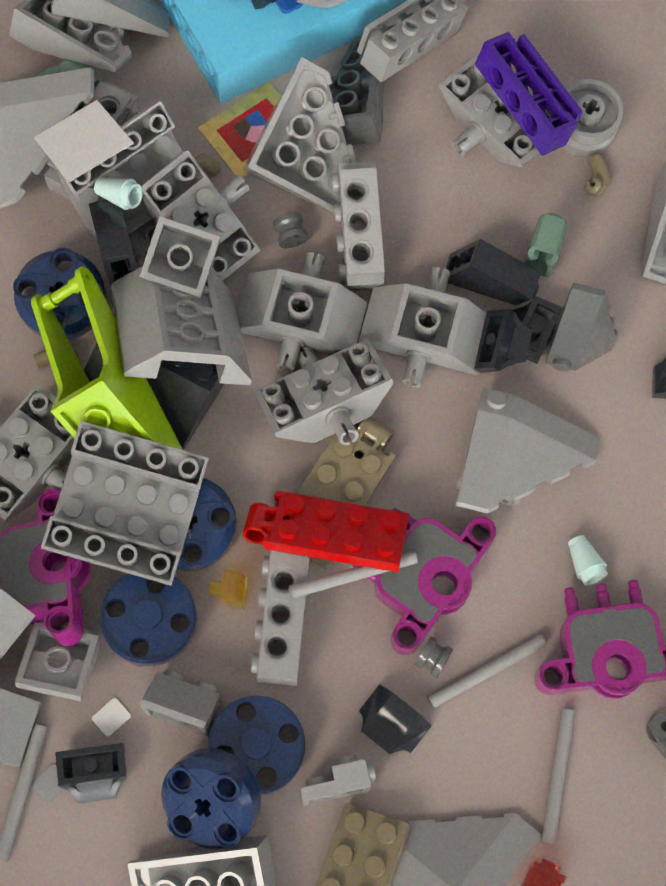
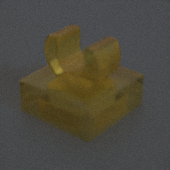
[209,570,248,610]

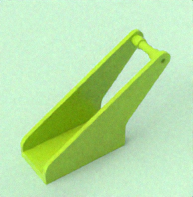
[31,266,183,450]

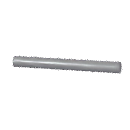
[289,551,418,599]
[427,634,547,708]
[541,709,575,845]
[0,724,47,861]

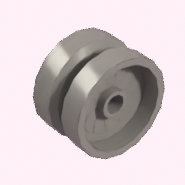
[561,79,624,158]

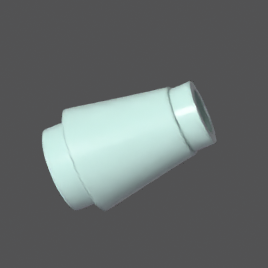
[94,177,143,210]
[568,535,608,585]

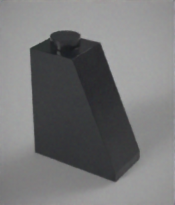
[89,199,138,287]
[445,239,541,306]

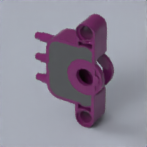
[0,489,92,646]
[353,508,496,655]
[534,580,666,699]

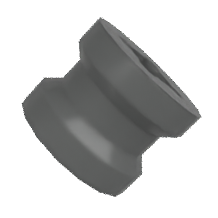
[273,212,308,249]
[414,636,453,678]

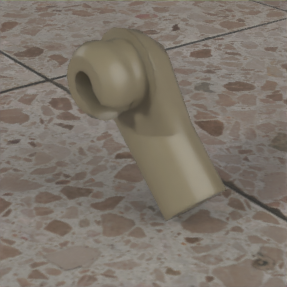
[586,154,612,196]

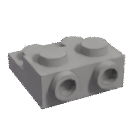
[15,622,100,702]
[300,755,376,806]

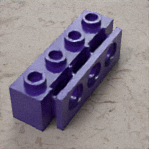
[475,31,583,156]

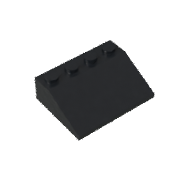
[84,312,224,450]

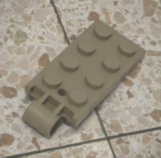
[296,417,396,569]
[316,803,411,886]

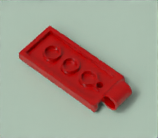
[242,490,409,573]

